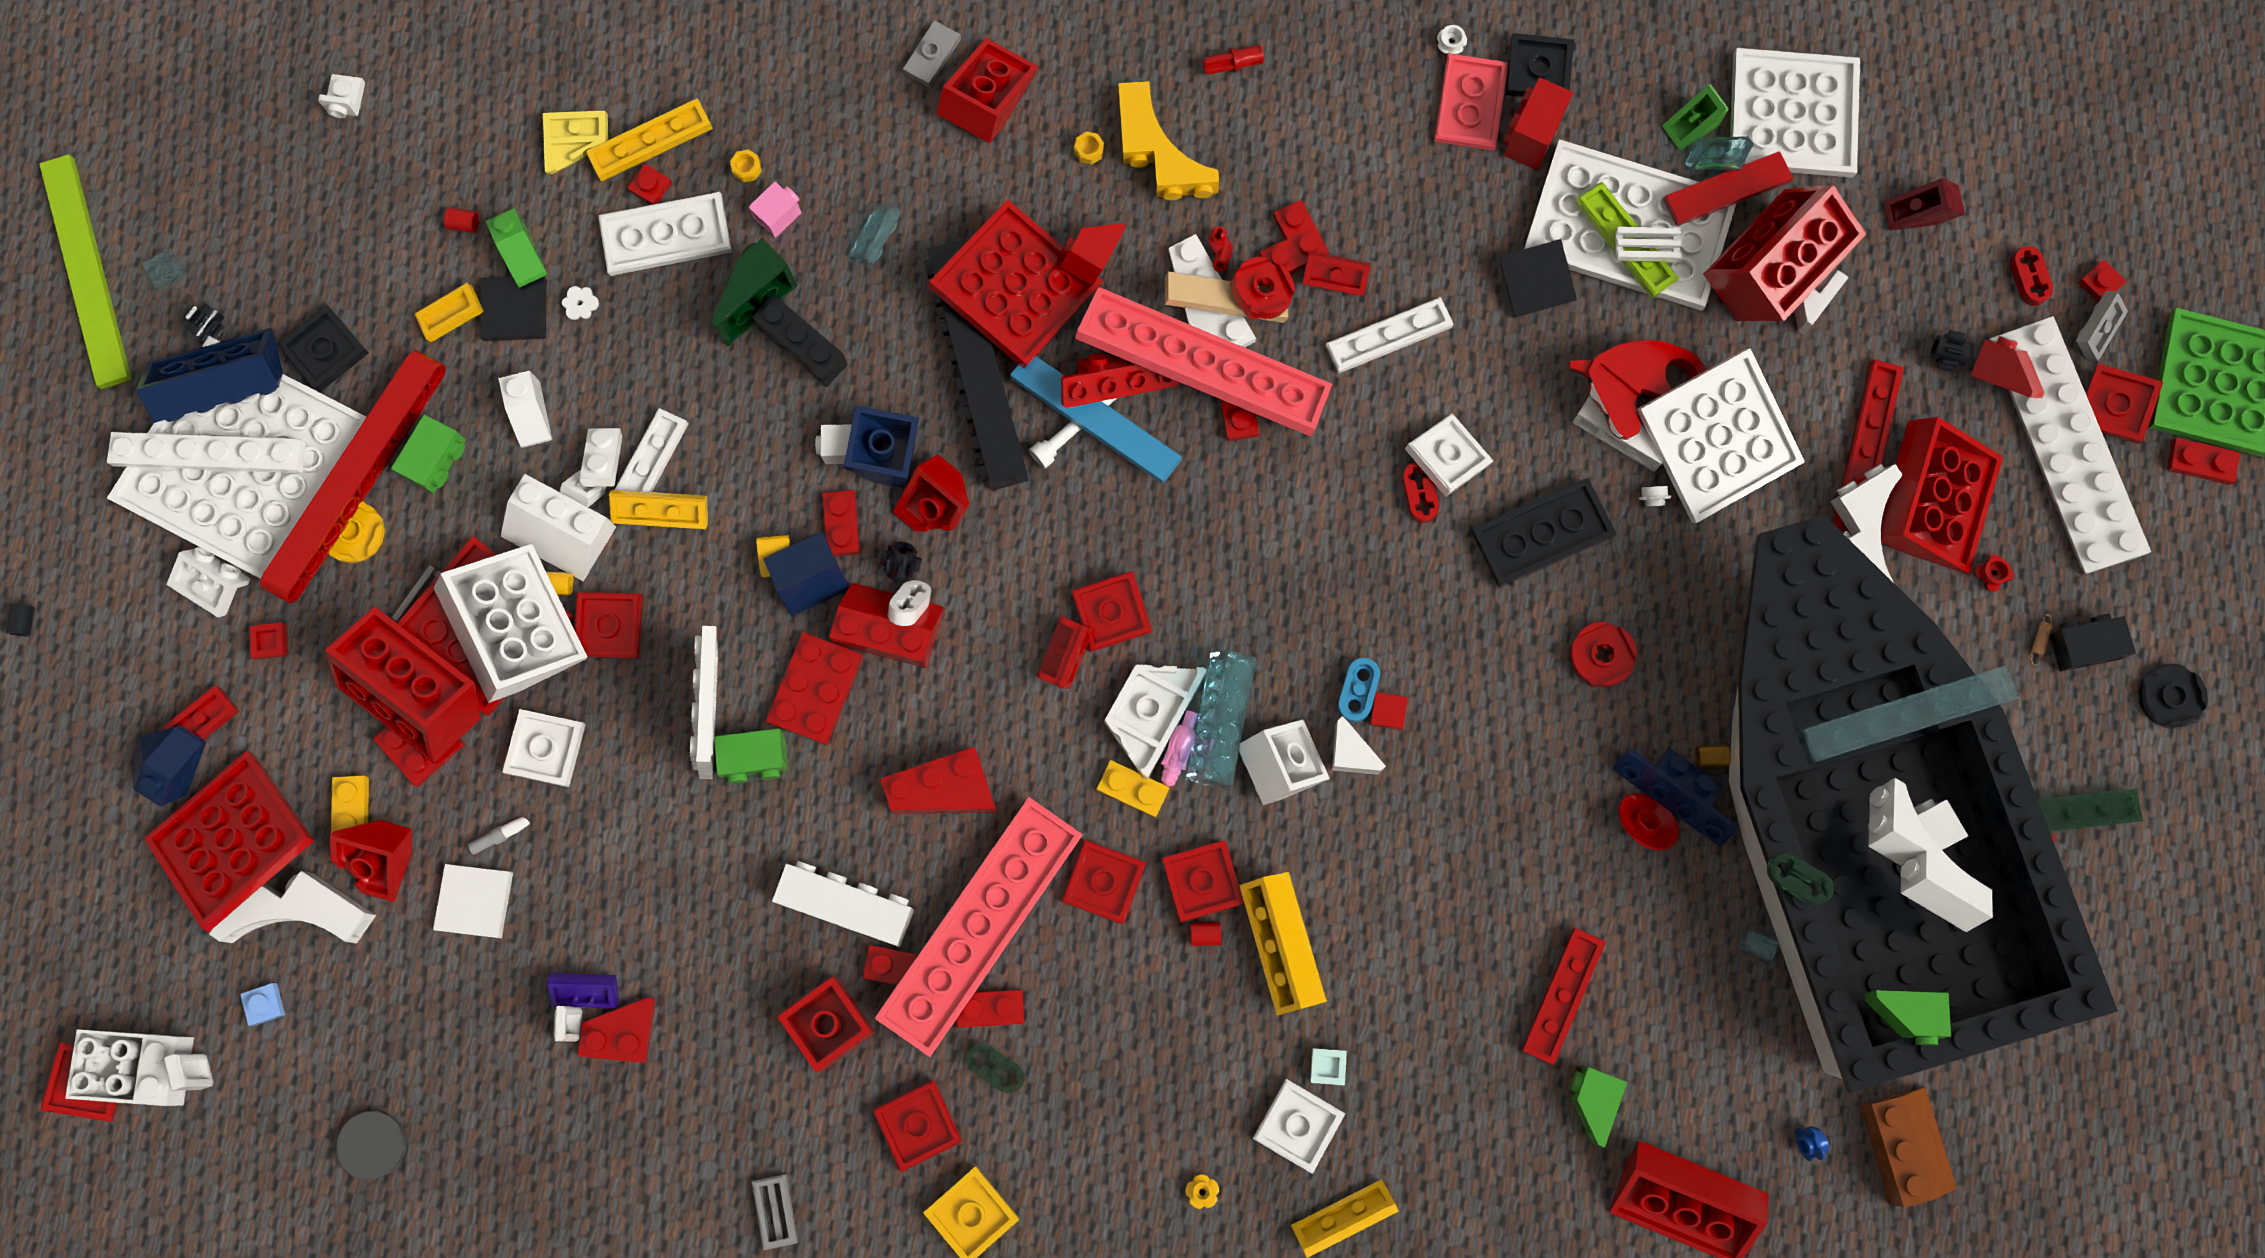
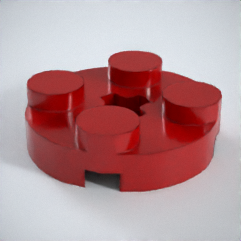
[1230,257,1295,320]
[1570,622,1637,688]

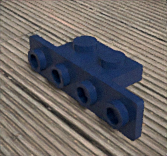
[1613,747,1738,846]

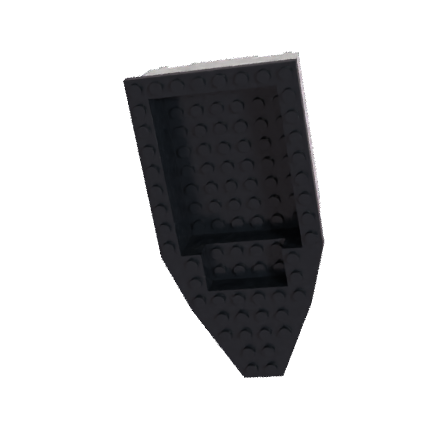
[1729,515,2118,1092]

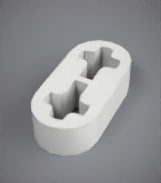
[888,580,931,626]

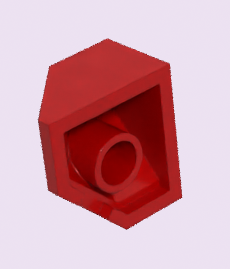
[893,455,969,532]
[330,820,412,902]

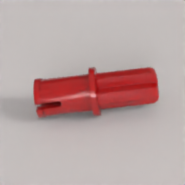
[1202,44,1264,75]

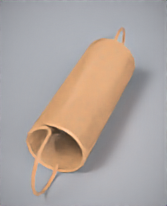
[2030,614,2053,666]

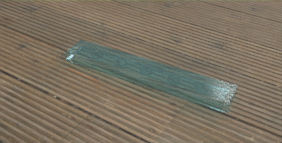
[1802,665,2019,763]

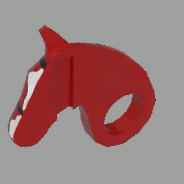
[1569,340,1707,440]

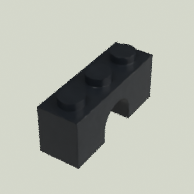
[752,294,848,387]

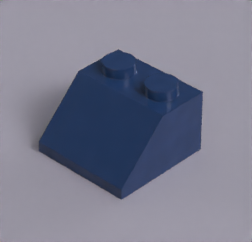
[844,405,919,488]

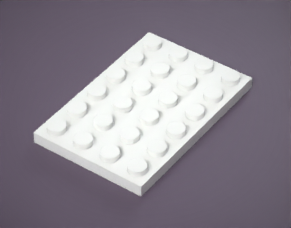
[1524,139,1736,311]

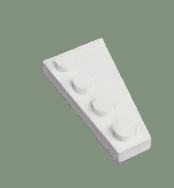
[1168,234,1256,347]

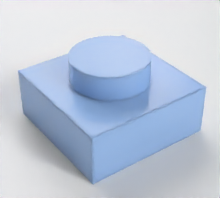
[240,983,285,1026]

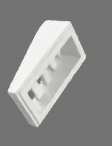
[554,1006,582,1042]

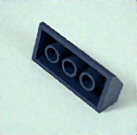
[136,328,283,423]

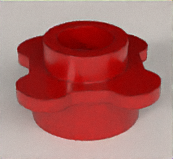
[1974,554,2014,592]

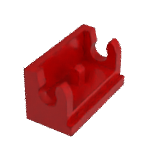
[1036,615,1094,689]

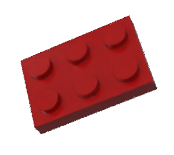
[765,632,864,745]

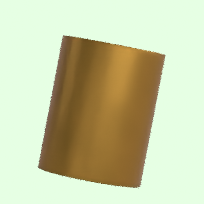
[1695,744,1731,769]

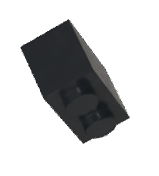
[2050,613,2136,672]

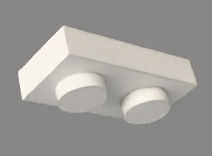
[580,428,622,487]

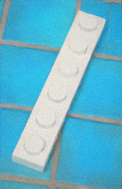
[107,432,306,473]

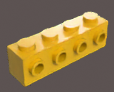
[1239,872,1327,1016]

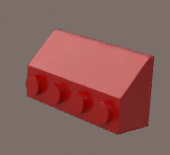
[1609,1140,1769,1258]

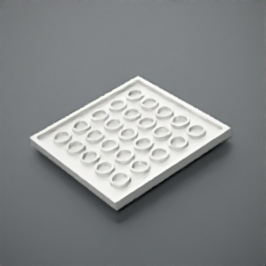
[107,336,366,579]

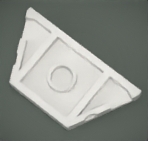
[1104,665,1207,780]

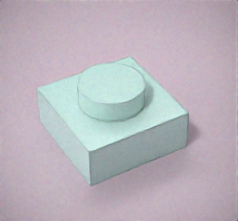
[1310,1048,1347,1085]

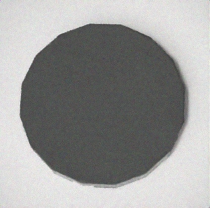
[336,1111,407,1180]

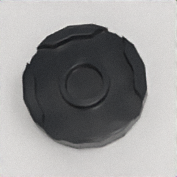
[2138,664,2208,729]

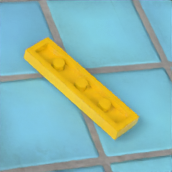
[586,98,713,182]

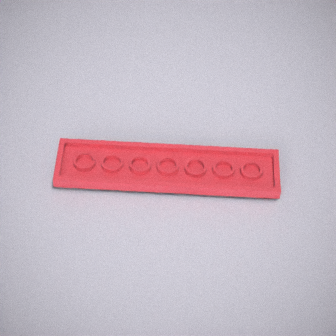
[1075,287,1332,437]
[874,797,1083,1057]

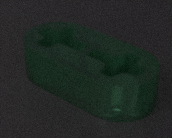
[1767,853,1834,905]
[967,1044,1025,1093]

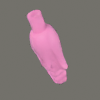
[1161,710,1198,786]

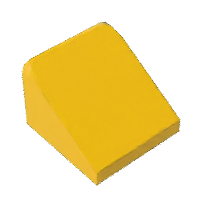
[756,535,791,577]

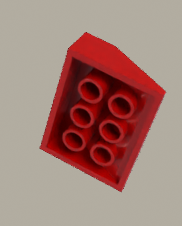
[1881,417,2003,574]

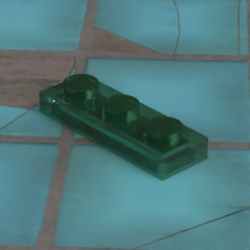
[2038,788,2143,832]

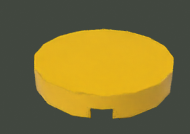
[328,501,385,564]

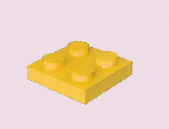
[923,1166,1020,1258]

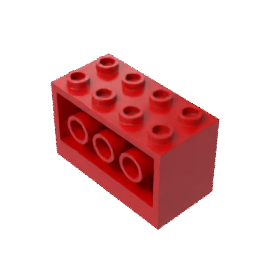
[1703,185,1866,321]
[325,606,481,764]

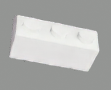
[501,474,616,581]

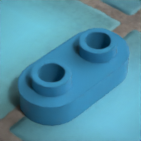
[1338,658,1380,723]

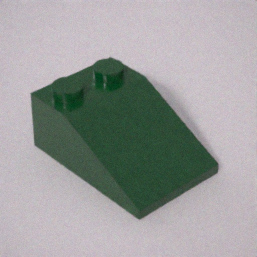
[711,238,797,347]

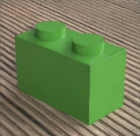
[391,415,466,494]
[714,728,788,784]

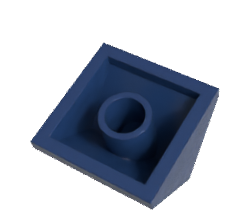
[763,531,849,616]

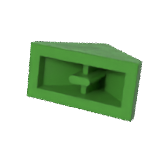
[1662,85,1729,150]

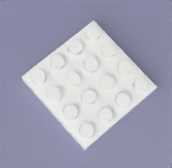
[1729,48,1860,178]
[1637,348,1805,523]
[690,626,718,779]

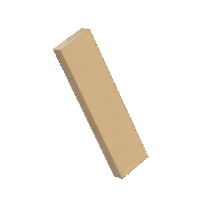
[1165,271,1288,323]

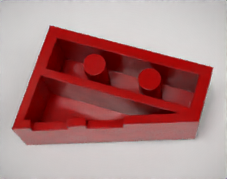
[880,746,998,814]

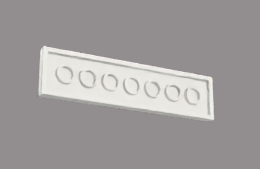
[1990,316,2151,575]

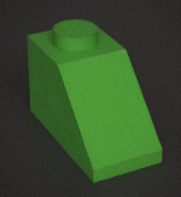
[486,208,548,288]
[1865,990,1951,1045]
[1569,1067,1627,1147]

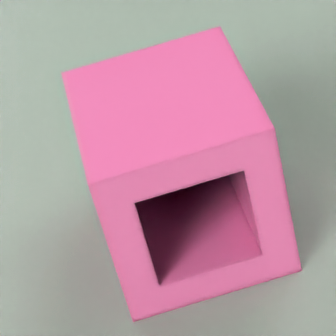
[748,182,801,238]

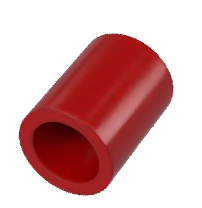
[444,207,480,233]
[1190,922,1221,946]

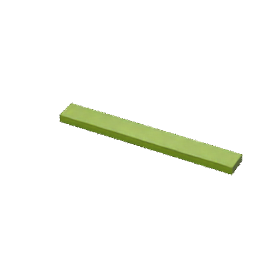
[39,154,132,389]

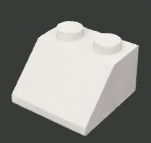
[1237,720,1330,805]

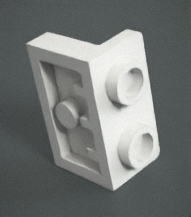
[166,547,250,617]

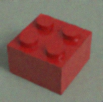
[1503,77,1574,171]
[777,976,876,1073]

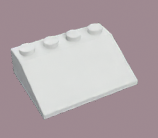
[434,544,587,703]

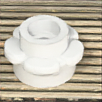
[1437,25,1467,54]
[1639,486,1671,506]

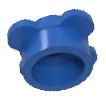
[1795,1126,1829,1161]

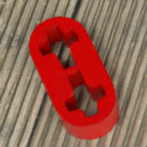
[2010,246,2053,306]
[1402,462,1439,523]

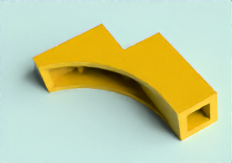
[1119,81,1219,200]

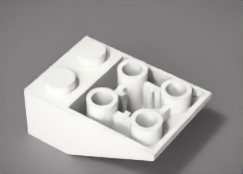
[65,1030,194,1106]

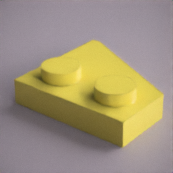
[543,111,608,174]

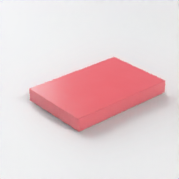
[1434,53,1509,151]

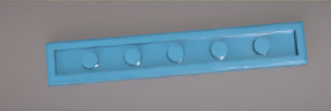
[1010,356,1182,484]

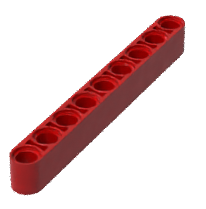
[260,350,446,603]

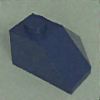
[130,725,207,807]

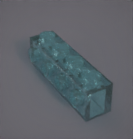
[1186,650,1257,787]

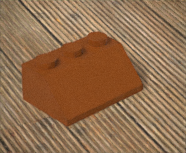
[1859,1087,1957,1207]

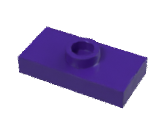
[546,973,619,1008]

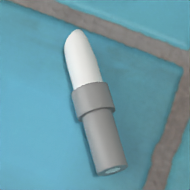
[468,817,530,855]

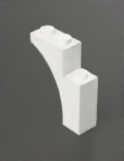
[1830,464,1902,583]
[1868,778,1993,932]
[209,871,376,943]

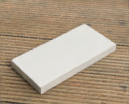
[598,192,732,276]

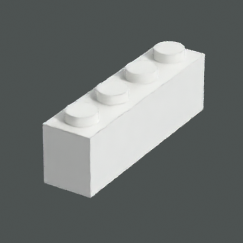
[772,861,914,947]

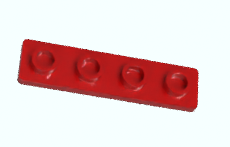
[1060,353,1179,408]

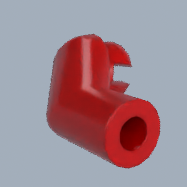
[1208,226,1233,272]

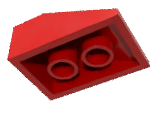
[936,38,1039,143]

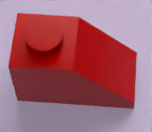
[1060,223,1126,286]
[1971,336,2045,398]

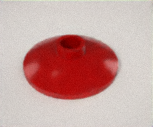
[1618,793,1679,851]

